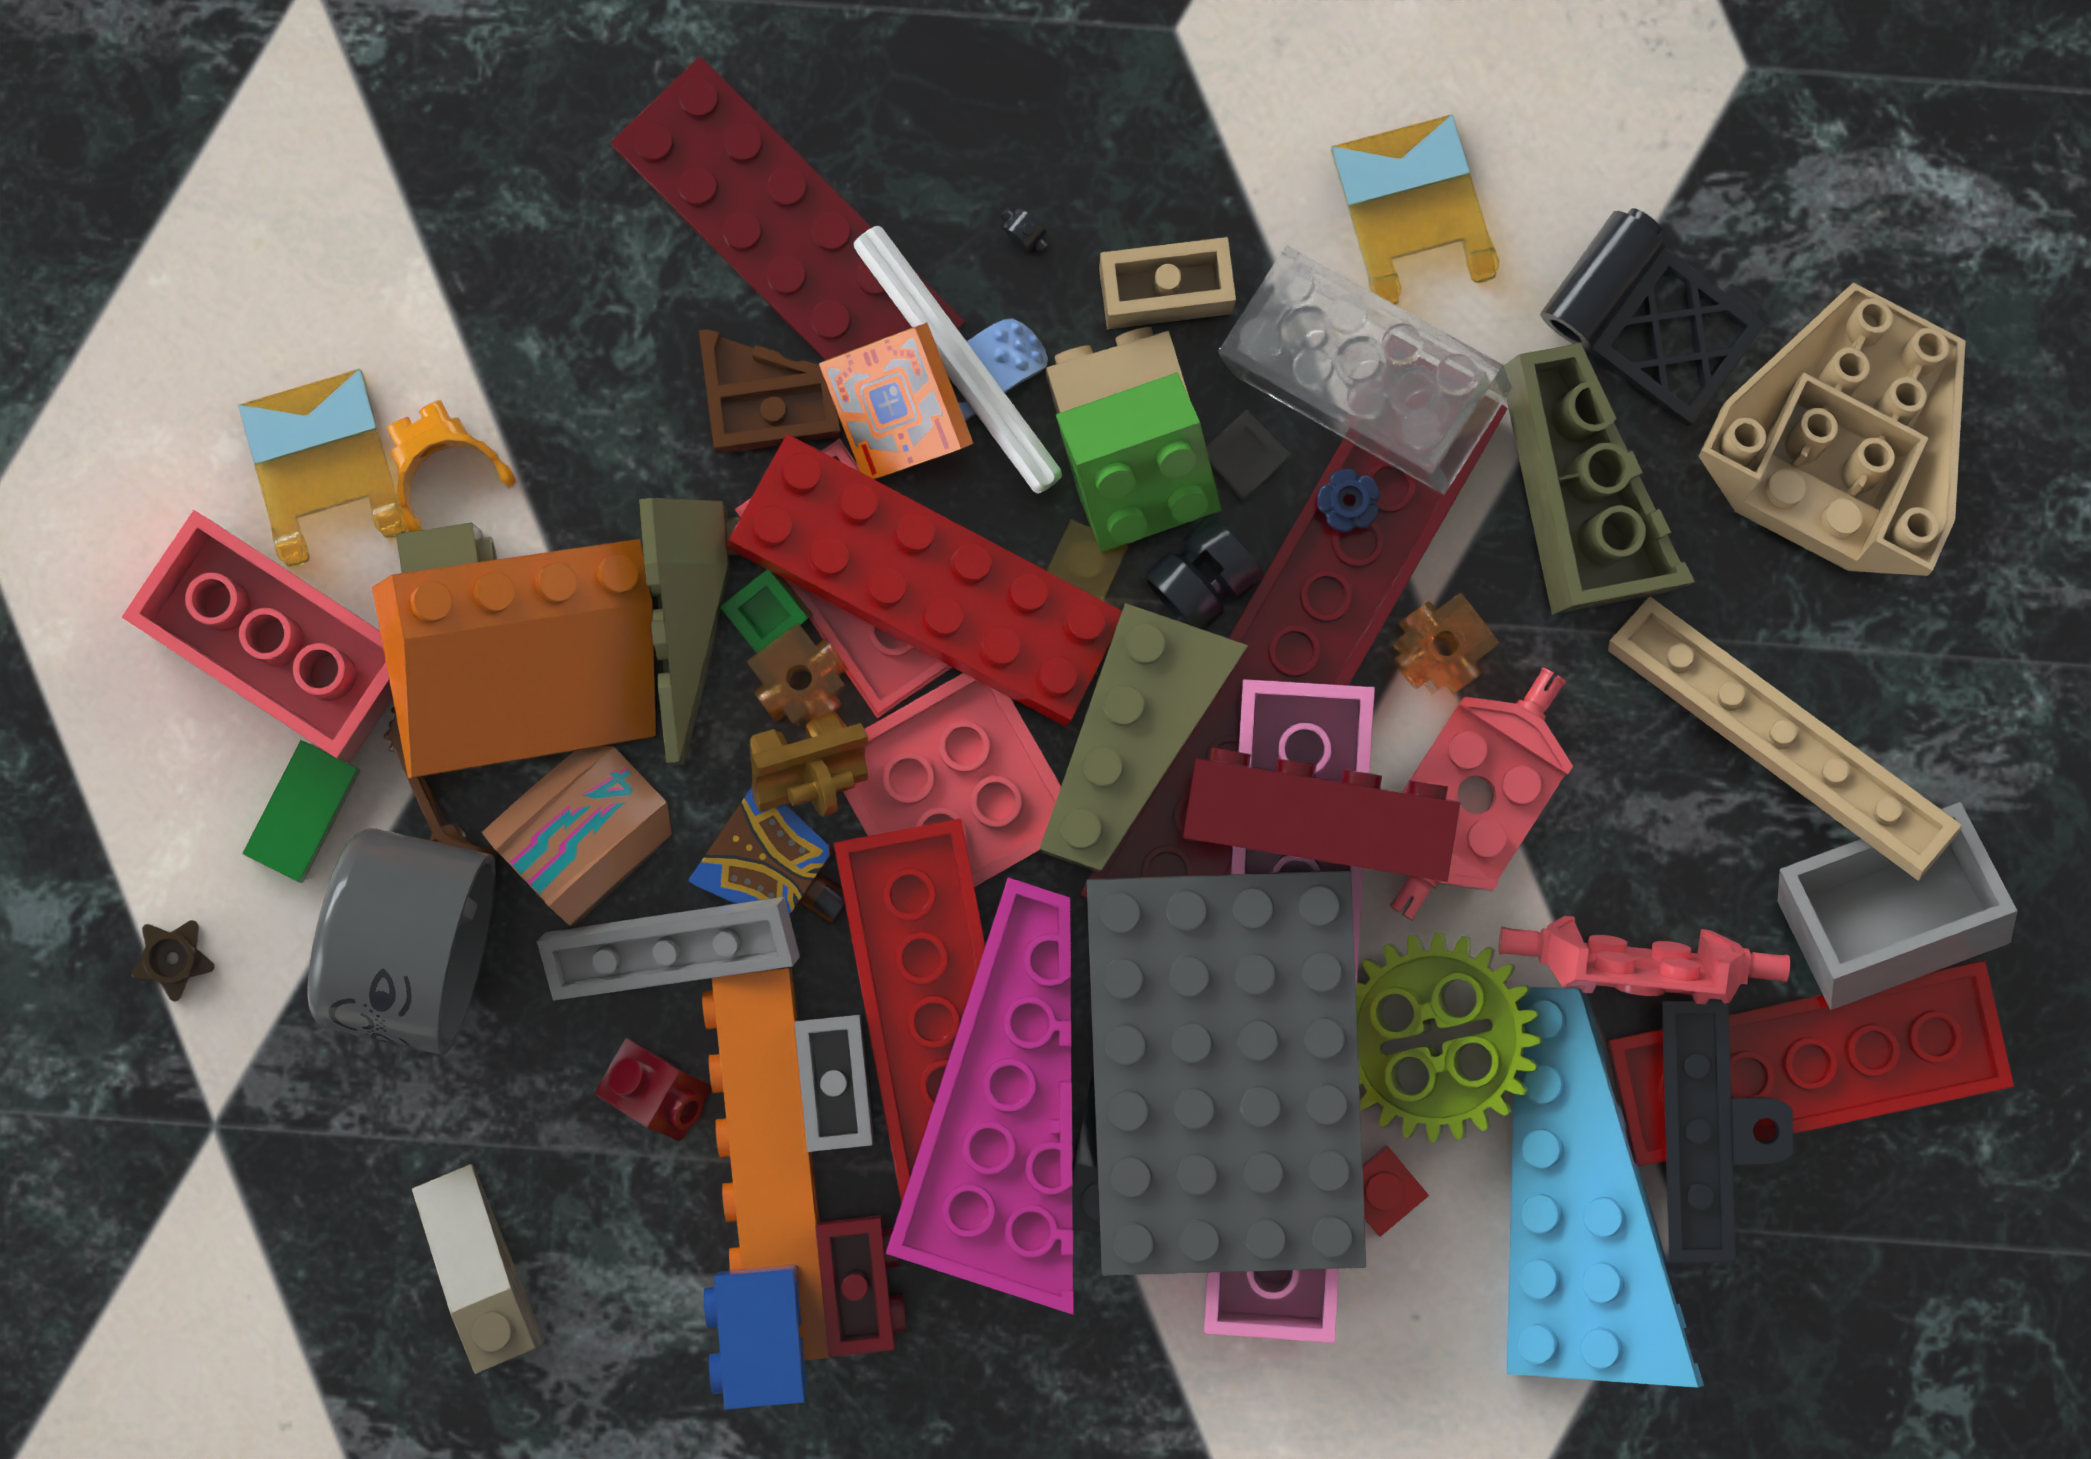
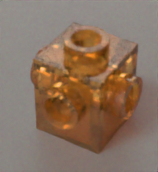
[1393,593,1500,695]
[747,623,848,727]

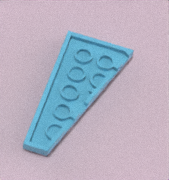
[1507,987,1704,1388]

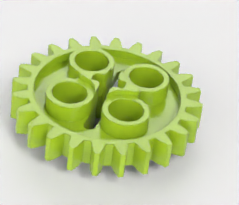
[1356,932,1543,1142]

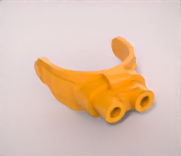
[387,400,516,532]

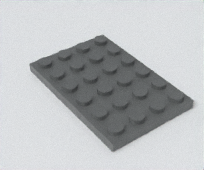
[1087,870,1366,1276]

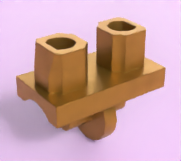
[750,712,868,817]

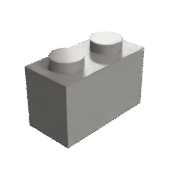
[794,1015,875,1152]

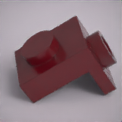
[594,1038,711,1141]

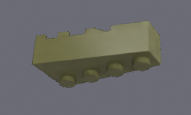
[1500,343,1695,615]
[1039,603,1248,873]

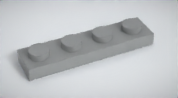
[537,897,800,1001]

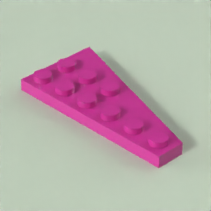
[886,878,1074,1315]

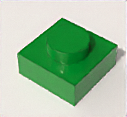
[720,569,813,657]

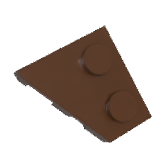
[699,329,842,454]

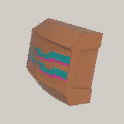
[482,745,672,927]

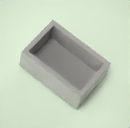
[1777,802,2017,1010]

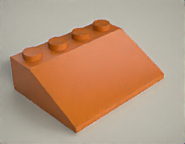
[372,539,656,779]

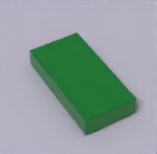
[242,740,361,883]

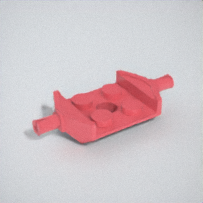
[1389,668,1573,921]
[1498,916,1790,1005]

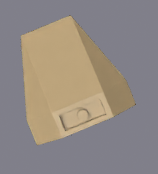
[1699,282,1965,576]

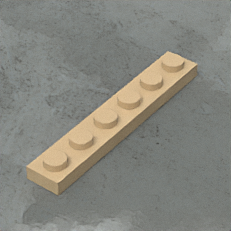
[1608,596,1962,881]

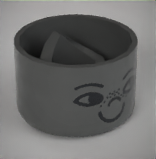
[308,828,496,1055]

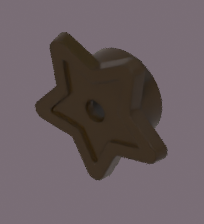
[131,920,215,1002]

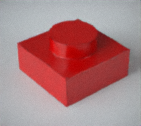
[1362,1145,1429,1237]

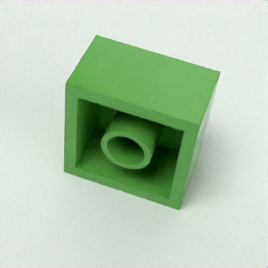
[1056,372,1222,552]

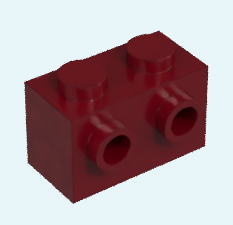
[815,1214,907,1357]

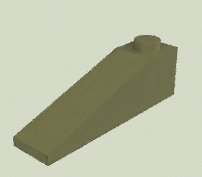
[639,498,740,767]

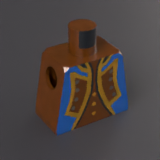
[688,787,846,925]

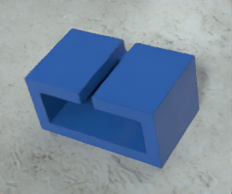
[704,1265,808,1410]

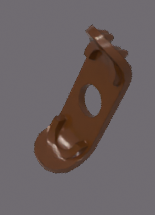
[384,707,497,860]

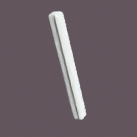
[854,226,1062,493]

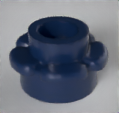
[1317,469,1380,532]

